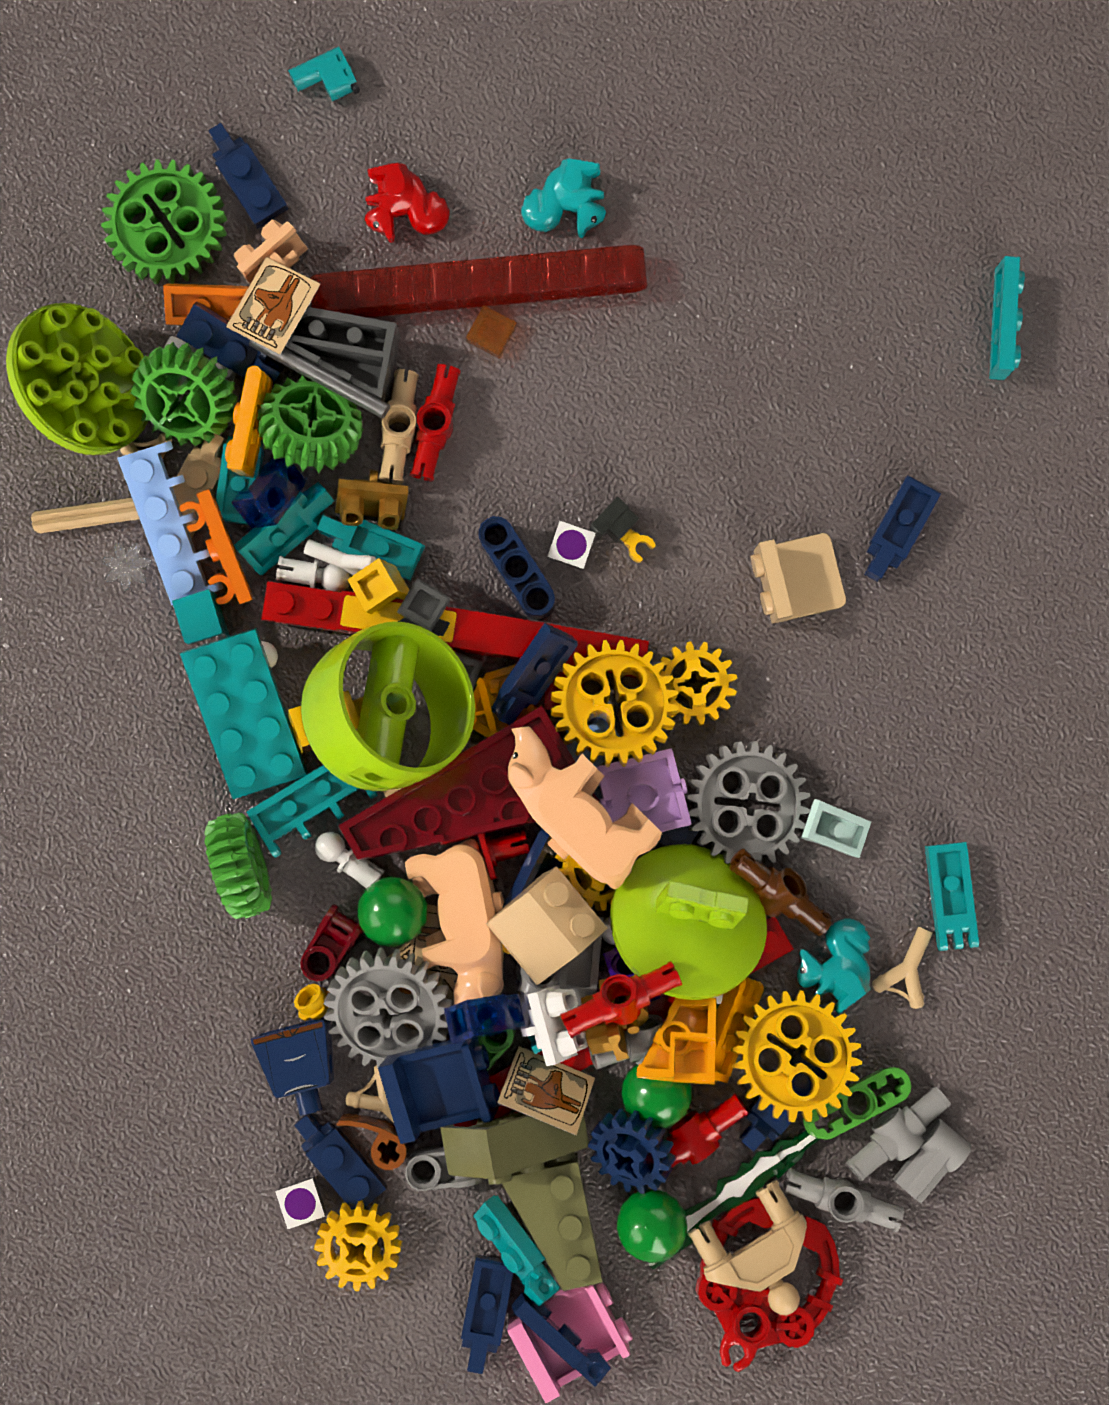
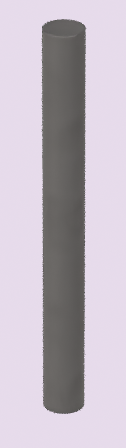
[249,340,390,419]

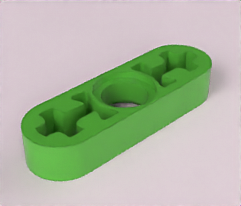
[803,1067,911,1140]

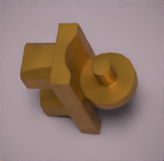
[335,469,408,530]
[581,978,649,1061]

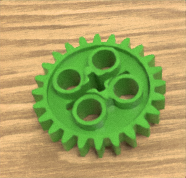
[101,159,227,284]

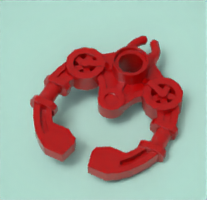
[696,1197,844,1373]

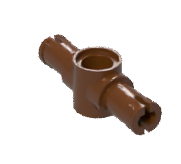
[729,849,832,936]

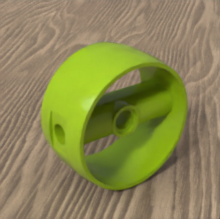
[301,622,475,791]

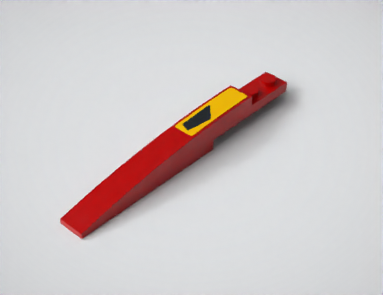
[261,581,649,678]

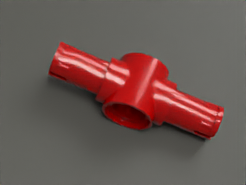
[409,364,461,482]
[560,961,682,1038]
[666,1093,749,1168]

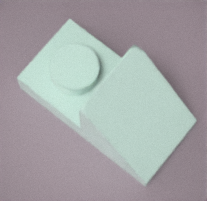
[801,799,871,858]

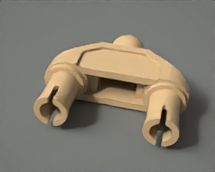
[688,1180,807,1316]

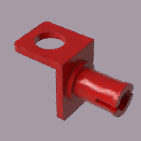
[440,829,530,880]

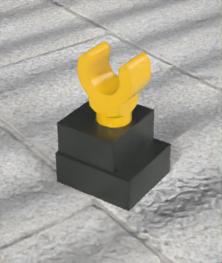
[589,496,656,563]

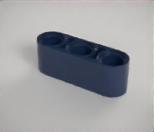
[478,516,555,620]

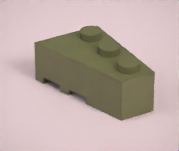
[440,1109,589,1185]
[502,1153,602,1291]

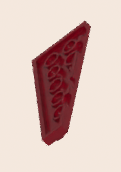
[338,706,599,861]

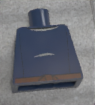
[251,1017,334,1116]

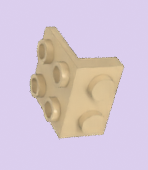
[751,533,846,624]

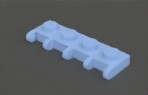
[118,441,224,605]

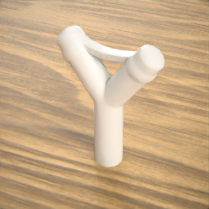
[304,539,377,575]

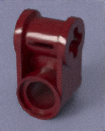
[300,904,364,981]

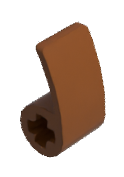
[336,1114,410,1170]

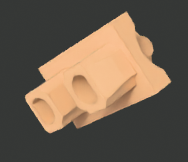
[234,220,308,284]

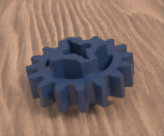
[588,1109,676,1194]

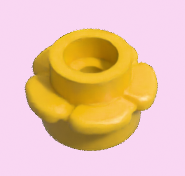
[294,984,330,1021]

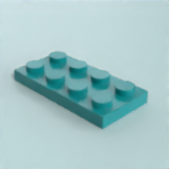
[180,628,308,799]

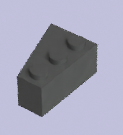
[285,307,401,403]

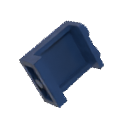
[378,1034,501,1144]

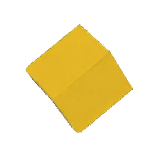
[347,558,410,614]

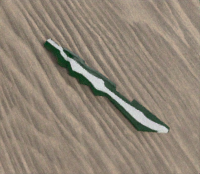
[649,1130,820,1269]

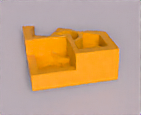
[637,998,716,1085]

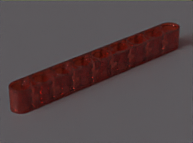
[310,245,648,318]

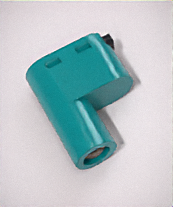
[288,46,360,102]

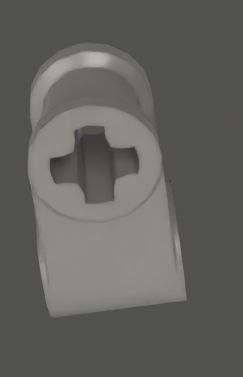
[405,1145,483,1191]

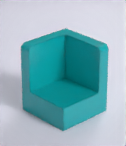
[172,589,230,645]

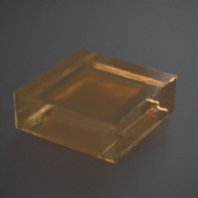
[466,305,517,359]

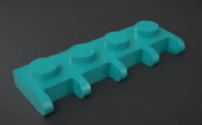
[246,763,401,858]

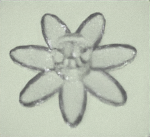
[101,543,152,591]

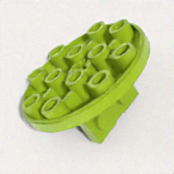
[6,303,148,455]
[610,844,767,1000]

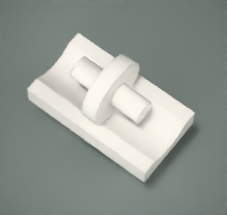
[521,984,588,1066]

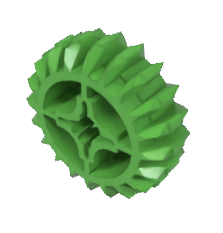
[130,342,238,447]
[257,375,363,473]
[204,813,272,919]

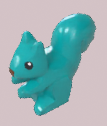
[521,158,606,238]
[797,918,871,1015]

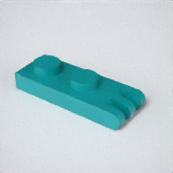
[925,842,979,951]

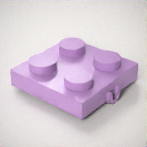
[596,748,692,832]

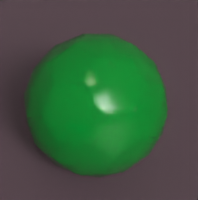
[357,876,427,947]
[622,1064,692,1129]
[617,1189,688,1263]

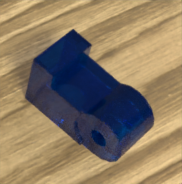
[231,457,306,529]
[444,994,526,1045]

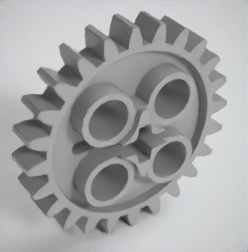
[684,741,810,864]
[324,948,453,1068]

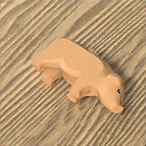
[508,726,662,889]
[405,839,504,1028]

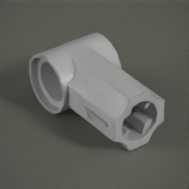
[893,1119,972,1204]

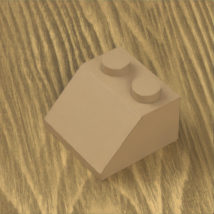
[486,866,608,985]

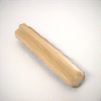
[31,498,140,533]

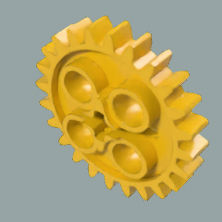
[551,640,679,767]
[731,990,862,1122]

